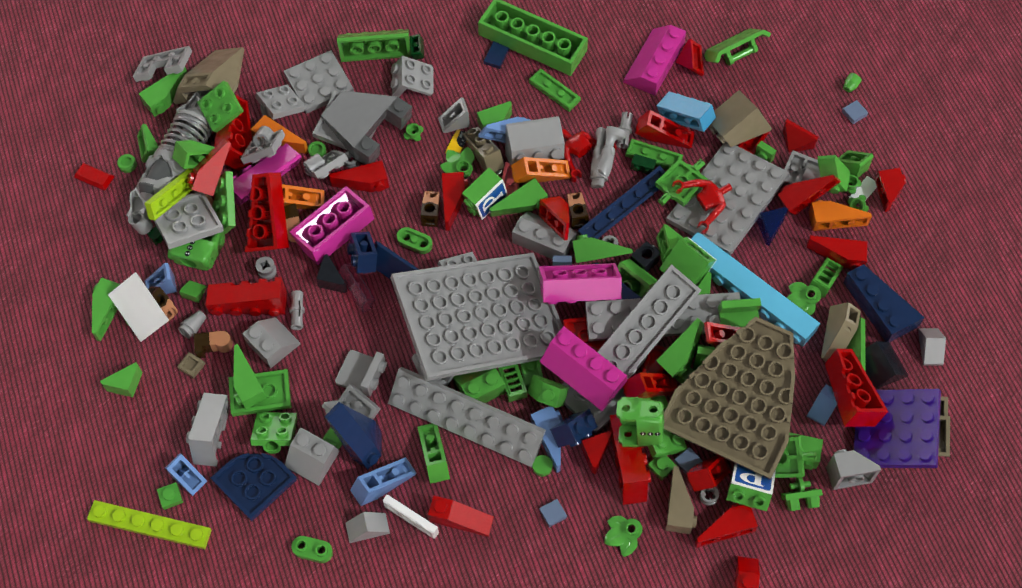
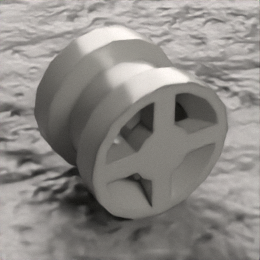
[255,256,277,280]

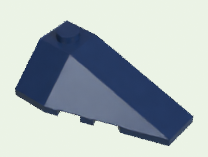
[324,402,382,470]

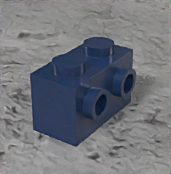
[347,232,377,274]
[550,409,598,448]

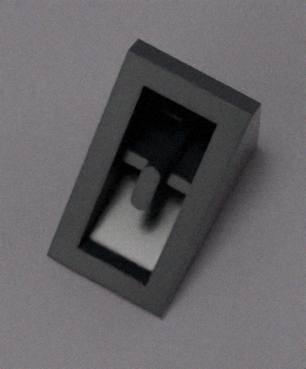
[316,254,348,293]

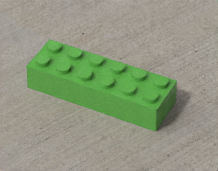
[478,0,588,76]

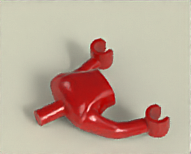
[562,129,616,183]
[672,179,732,234]

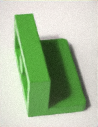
[718,298,762,327]

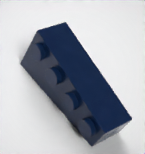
[843,264,925,343]

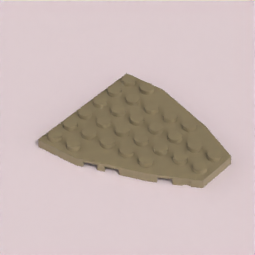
[664,317,795,480]

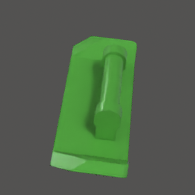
[704,28,771,66]

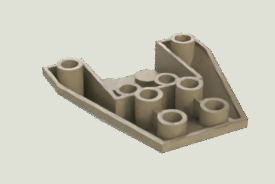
[173,47,244,104]

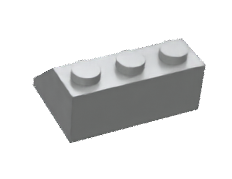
[505,116,565,165]
[512,211,578,259]

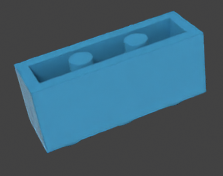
[656,91,716,132]

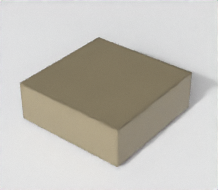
[177,352,205,379]

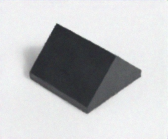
[865,341,908,389]

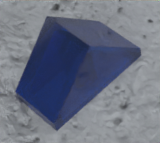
[757,207,788,246]

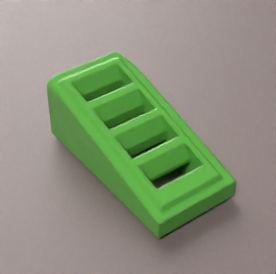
[137,124,158,163]
[810,257,843,298]
[498,364,528,402]

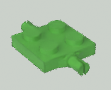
[655,159,708,207]
[775,435,817,478]

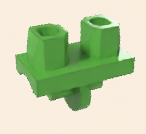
[781,477,823,511]

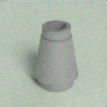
[178,310,206,339]

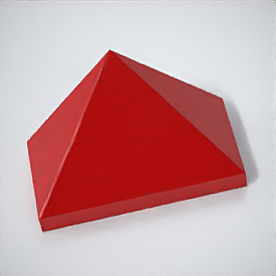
[676,39,704,76]
[783,119,819,153]

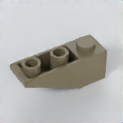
[462,127,504,172]
[821,302,861,361]

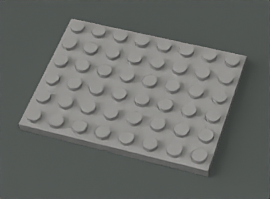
[390,252,563,381]

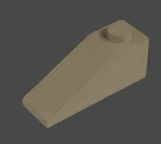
[665,466,697,534]

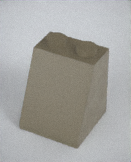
[708,90,772,147]

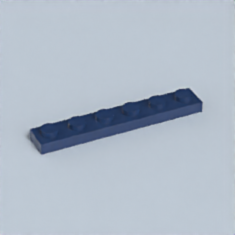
[577,166,665,239]

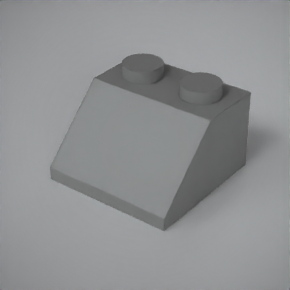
[242,317,300,369]
[285,427,340,486]
[826,449,881,490]

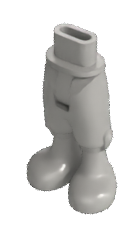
[590,126,627,189]

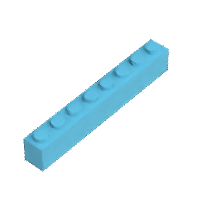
[691,232,820,347]

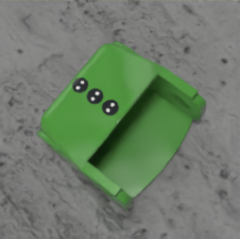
[168,232,225,271]
[616,397,664,447]

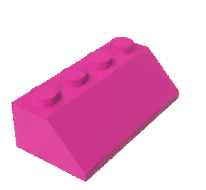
[623,25,686,96]
[233,143,302,206]
[290,186,374,265]
[539,263,622,304]
[540,326,627,411]

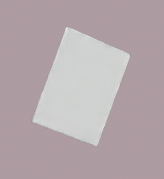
[108,272,169,342]

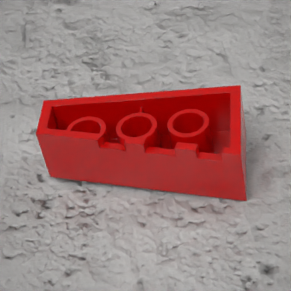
[214,95,252,171]
[245,172,289,252]
[205,277,288,316]
[825,349,888,427]
[609,414,651,505]

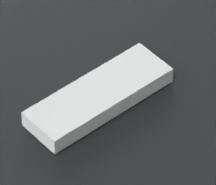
[383,495,439,539]

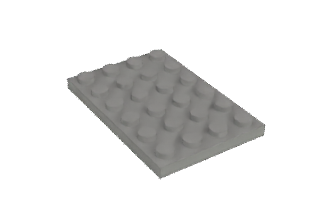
[666,142,790,256]

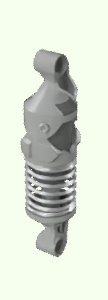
[126,90,213,235]

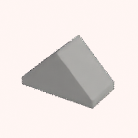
[438,97,470,133]
[918,328,946,366]
[346,512,390,543]

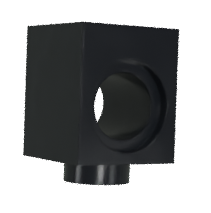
[631,241,660,272]

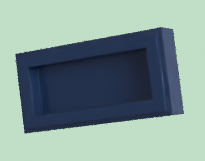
[484,41,510,69]

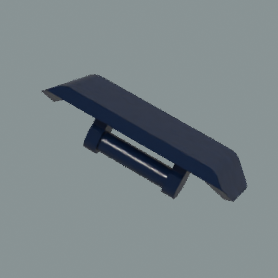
[374,241,420,280]

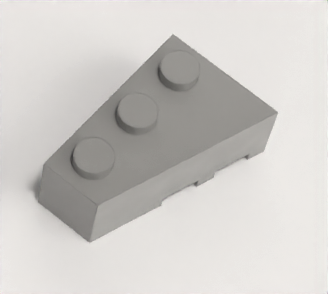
[186,393,230,467]

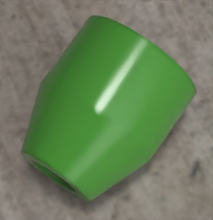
[843,73,862,93]

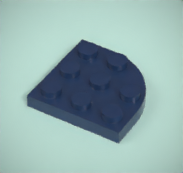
[211,453,298,521]

